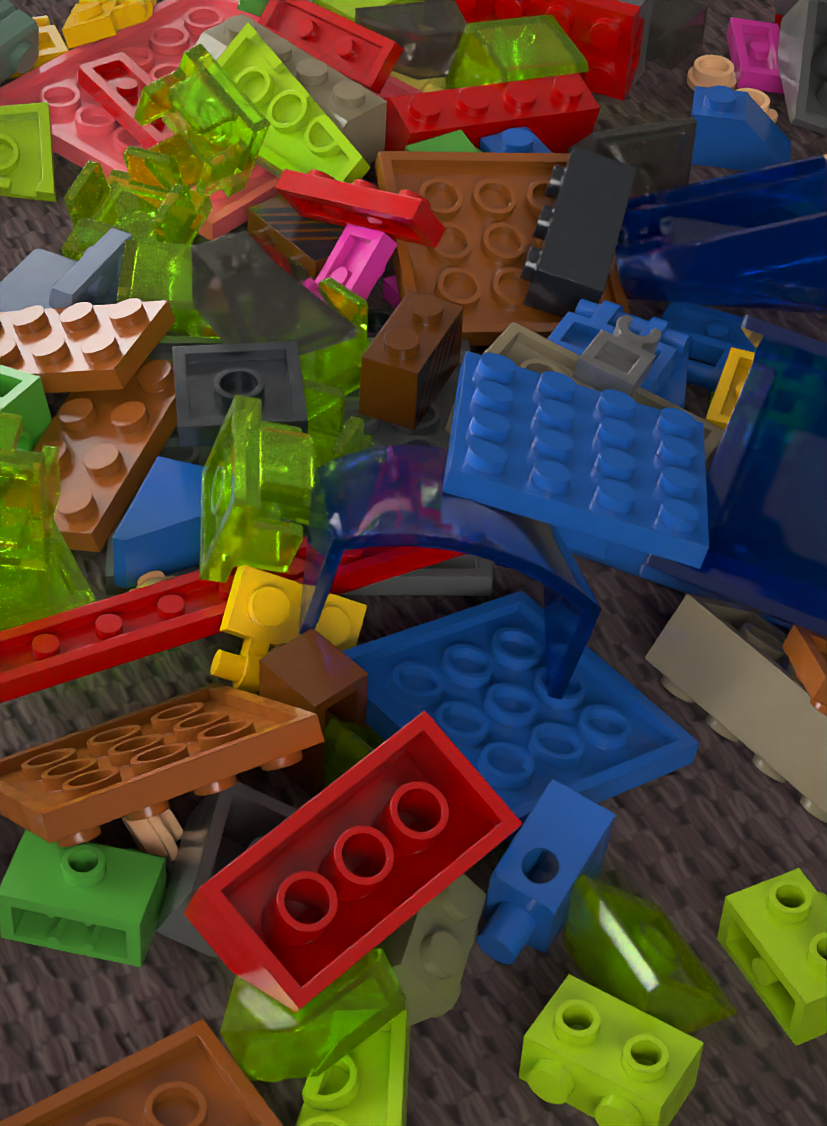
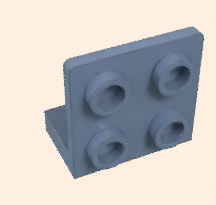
[0,228,134,312]

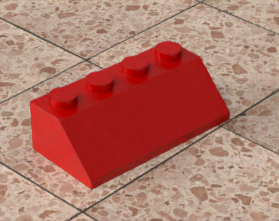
[382,73,600,153]
[183,710,523,1013]

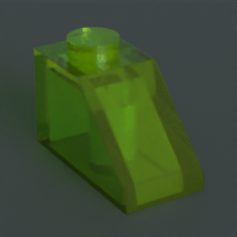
[220,948,406,1082]

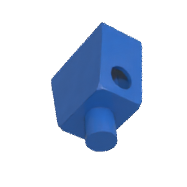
[476,778,616,964]

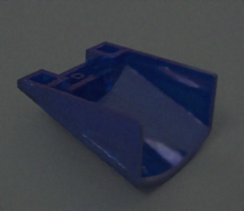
[615,155,827,315]
[299,445,602,700]

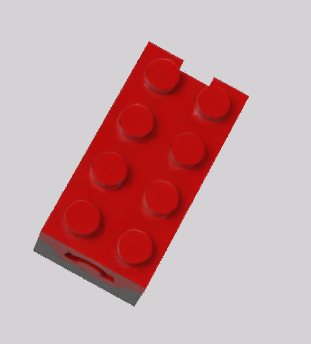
[439,0,653,101]

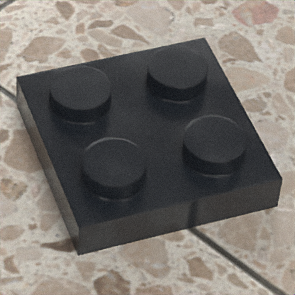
[172,341,308,447]

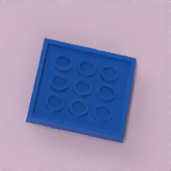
[442,351,709,569]
[342,591,700,845]

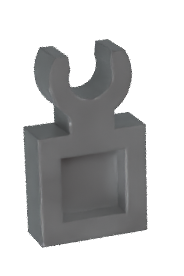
[572,315,661,397]

